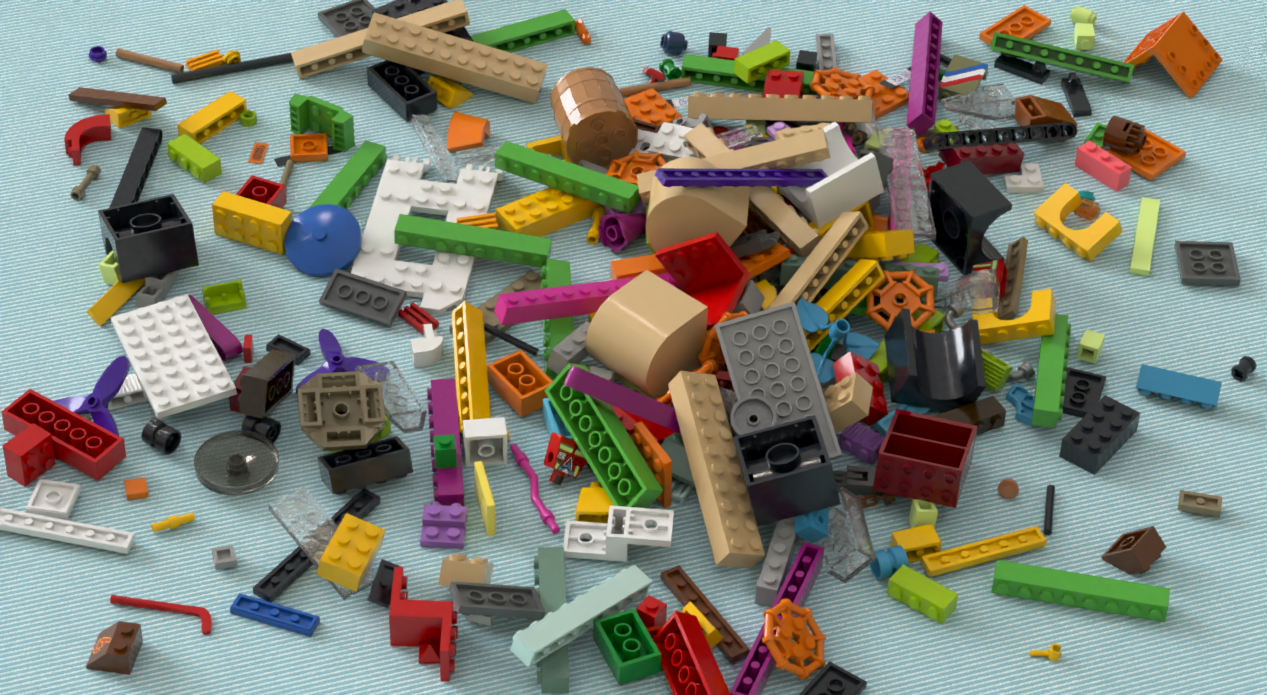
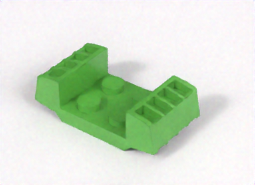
[289,93,355,152]

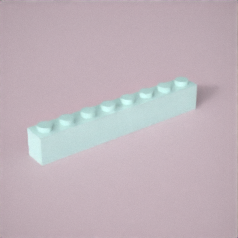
[510,564,653,667]

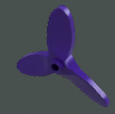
[296,329,390,394]
[54,356,130,436]

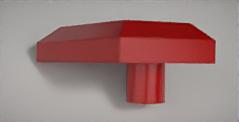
[642,67,666,83]

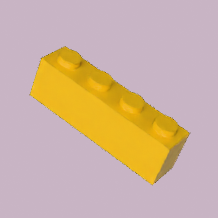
[177,91,247,144]

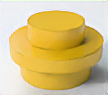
[223,50,241,65]

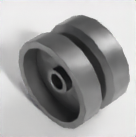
[730,396,777,437]

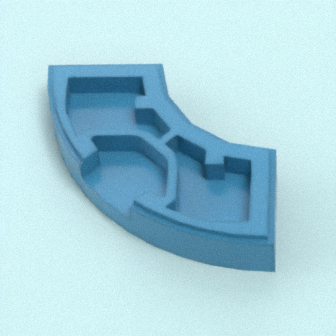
[1006,383,1034,427]

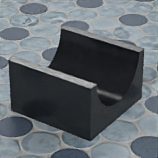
[924,161,1012,276]
[98,194,199,283]
[884,308,986,411]
[733,415,841,526]

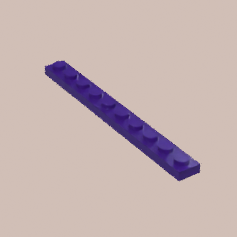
[655,168,828,187]

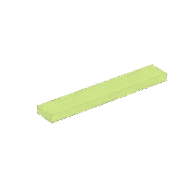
[1129,197,1160,276]

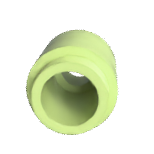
[1070,6,1097,26]

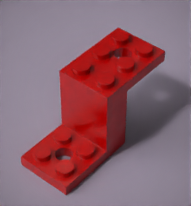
[389,567,458,682]

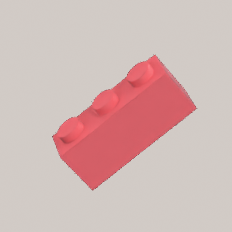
[1075,141,1132,192]

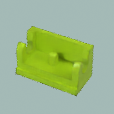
[202,279,246,315]

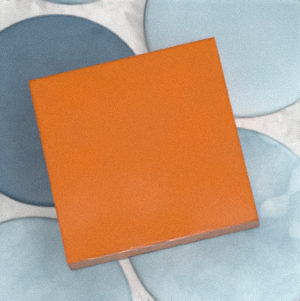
[290,133,328,162]

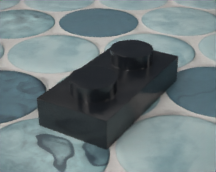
[367,559,402,608]

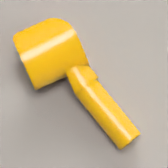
[1029,643,1062,661]

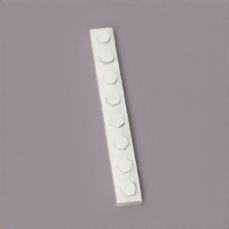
[0,508,135,554]

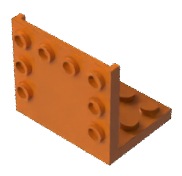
[1123,11,1223,99]

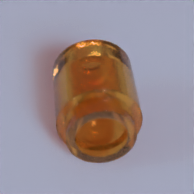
[1072,197,1101,221]

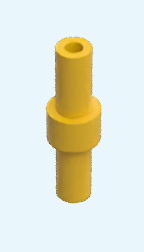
[151,512,195,532]

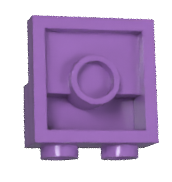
[420,502,467,549]

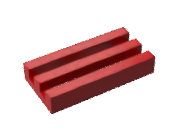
[398,302,439,336]

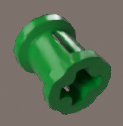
[659,58,681,80]

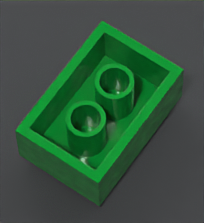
[593,608,661,685]

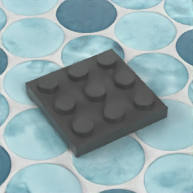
[318,0,376,38]
[1174,241,1241,286]

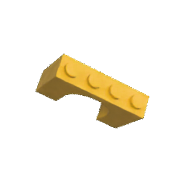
[1033,183,1122,262]
[972,289,1056,345]

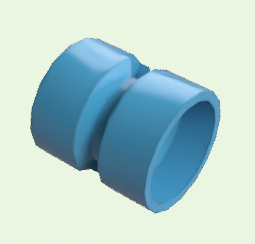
[869,545,909,580]

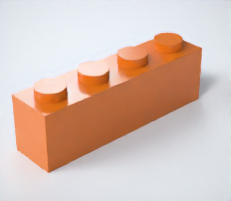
[610,254,668,280]

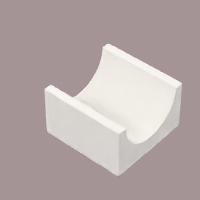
[779,122,884,228]

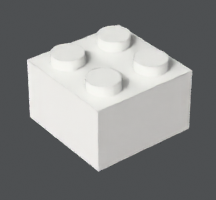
[463,417,507,468]

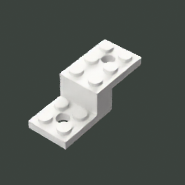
[627,122,698,166]
[563,506,674,562]

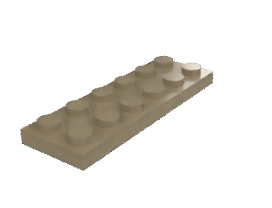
[449,270,543,345]

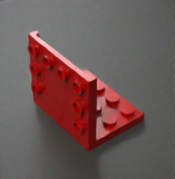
[655,232,751,330]

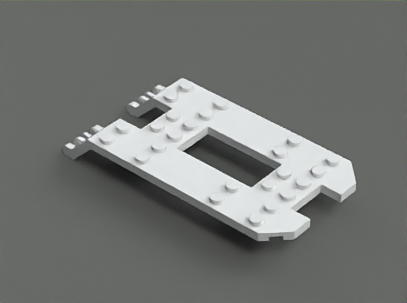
[351,155,504,315]

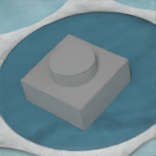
[212,545,237,570]

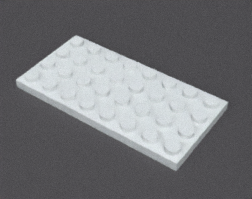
[111,294,237,419]

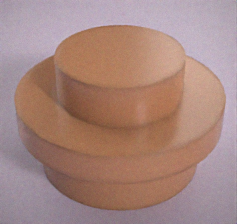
[998,479,1019,499]

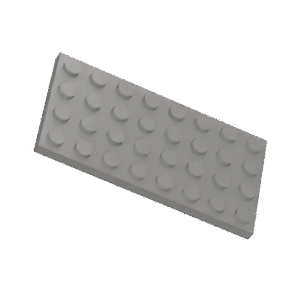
[715,302,842,460]

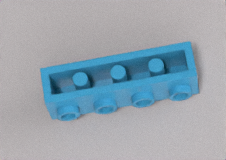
[1136,364,1222,409]
[795,508,829,544]

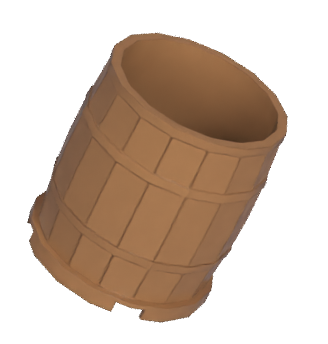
[551,67,638,169]

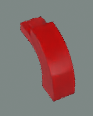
[64,114,111,166]

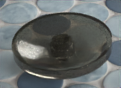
[194,430,279,495]

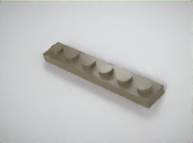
[998,236,1028,320]

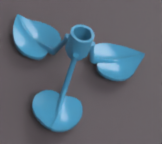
[796,298,880,384]

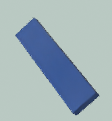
[230,593,320,637]

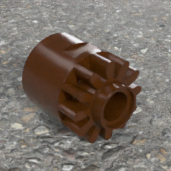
[1103,115,1147,155]

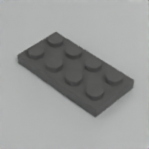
[319,268,407,328]
[449,581,545,620]

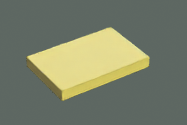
[474,461,496,536]

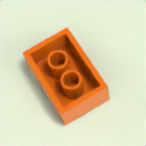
[487,350,553,417]

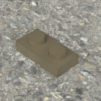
[1177,490,1222,517]

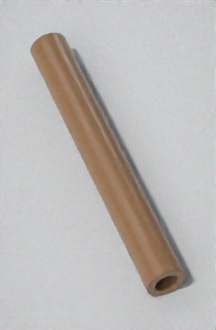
[116,48,184,73]
[619,77,691,97]

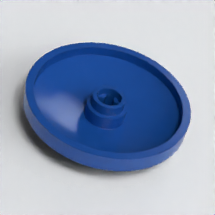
[285,204,362,277]

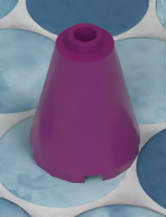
[598,213,646,252]

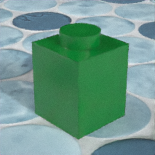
[433,434,457,469]

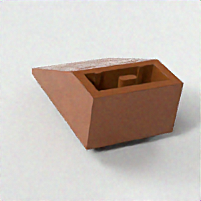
[1012,95,1078,136]

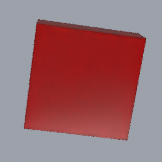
[243,335,254,363]

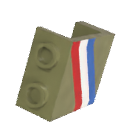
[938,54,988,108]

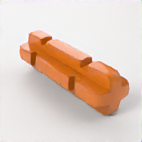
[575,19,592,45]

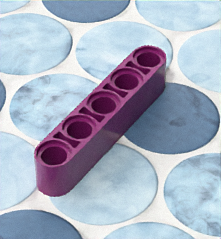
[188,295,243,361]

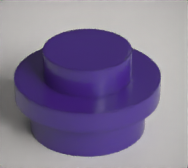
[89,46,107,62]

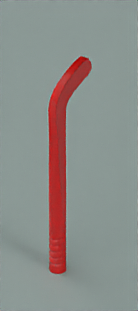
[110,595,212,635]

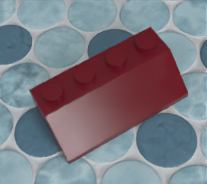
[938,143,1025,175]

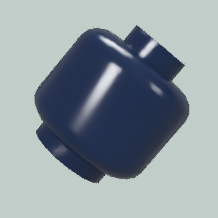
[660,31,688,56]

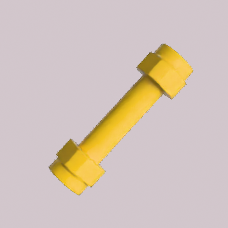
[587,207,605,244]

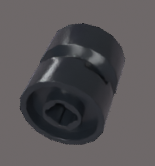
[242,415,281,446]
[141,418,182,455]

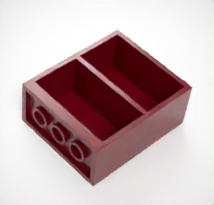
[873,409,978,508]

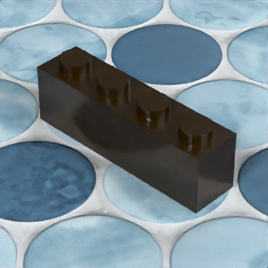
[933,396,1006,435]

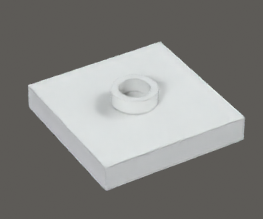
[26,479,81,520]

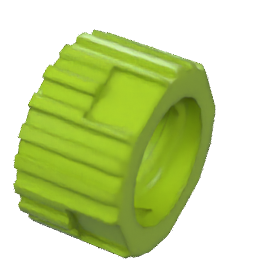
[240,110,257,127]

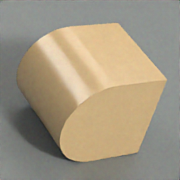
[646,157,750,252]
[586,270,708,397]

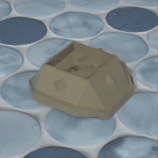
[298,371,385,451]

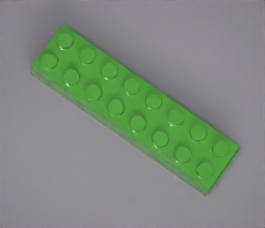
[545,363,663,508]

